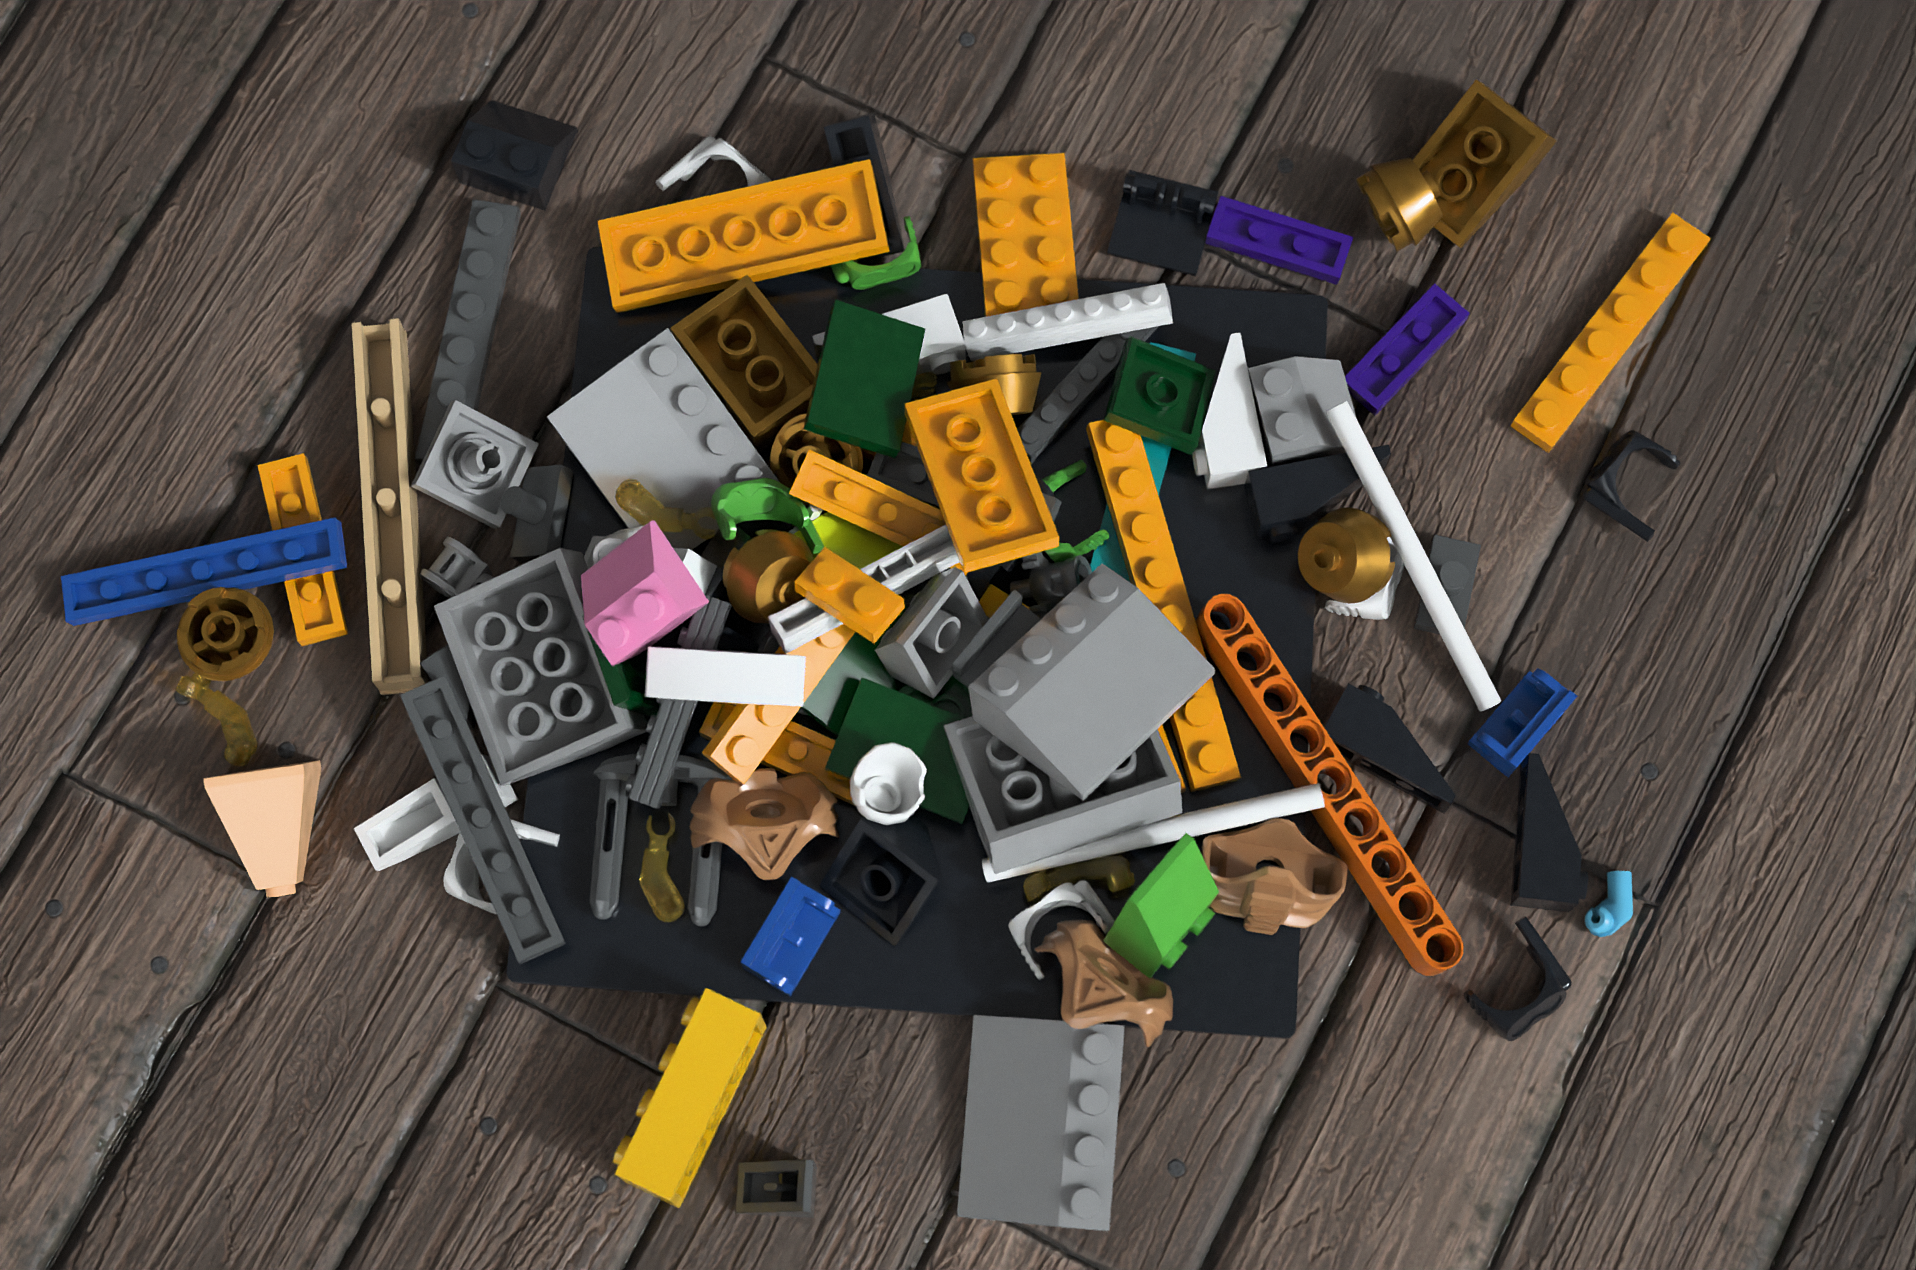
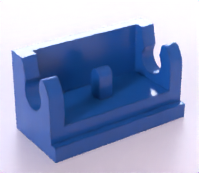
[1467,668,1577,778]
[740,877,841,997]

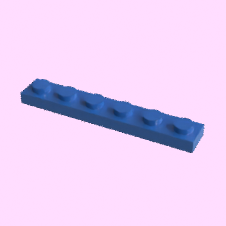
[61,517,347,626]

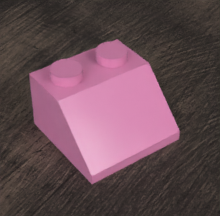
[581,520,709,666]

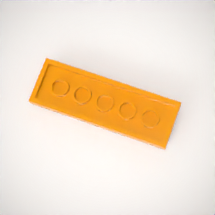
[598,159,890,313]

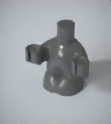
[1010,552,1092,619]

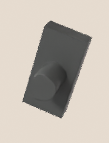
[501,464,574,563]
[1414,534,1481,635]

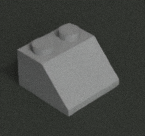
[1248,356,1357,467]
[875,567,988,698]

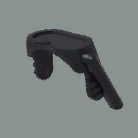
[1583,430,1680,542]
[1463,916,1572,1041]

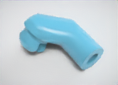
[1584,871,1633,937]

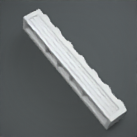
[963,283,1173,361]
[768,525,960,654]

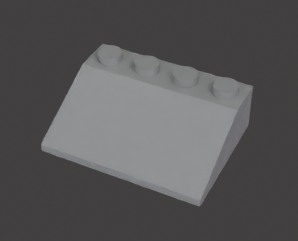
[546,328,779,550]
[434,548,648,786]
[968,564,1215,800]
[943,716,1182,874]
[957,1015,1124,1231]

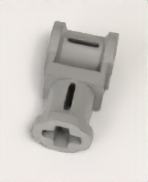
[419,536,494,599]

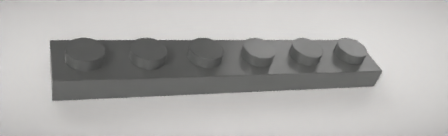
[415,199,521,465]
[400,675,566,964]

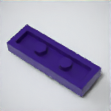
[1205,196,1353,285]
[1345,284,1470,416]

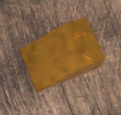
[1413,79,1557,248]

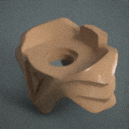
[690,768,840,880]
[1201,818,1347,935]
[1034,920,1173,1047]

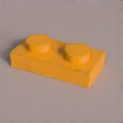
[794,547,905,643]

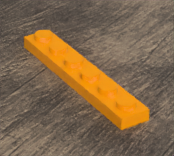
[1511,212,1711,453]

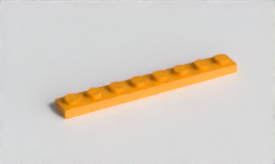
[1086,420,1241,792]

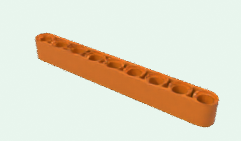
[1195,594,1463,976]

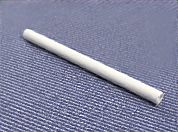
[1326,401,1502,712]
[982,783,1325,883]

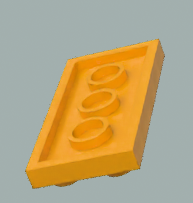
[973,153,1079,317]
[904,378,1059,573]

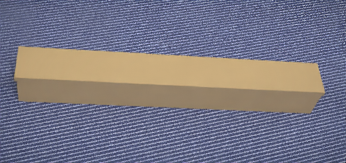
[352,318,429,696]

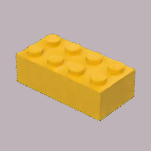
[613,988,767,1209]

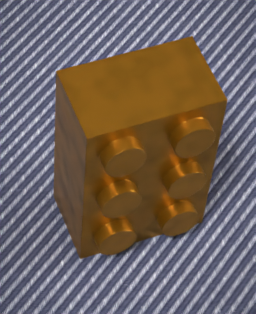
[670,274,818,454]

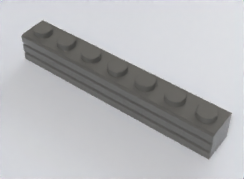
[1017,326,1159,464]
[625,594,732,808]

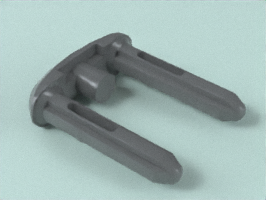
[589,754,733,926]

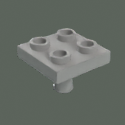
[411,400,539,529]

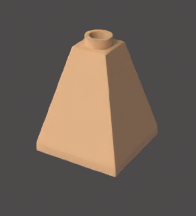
[204,760,321,898]

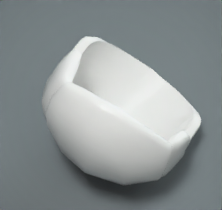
[850,742,926,825]

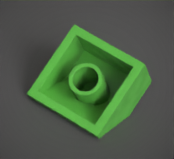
[1103,833,1219,979]

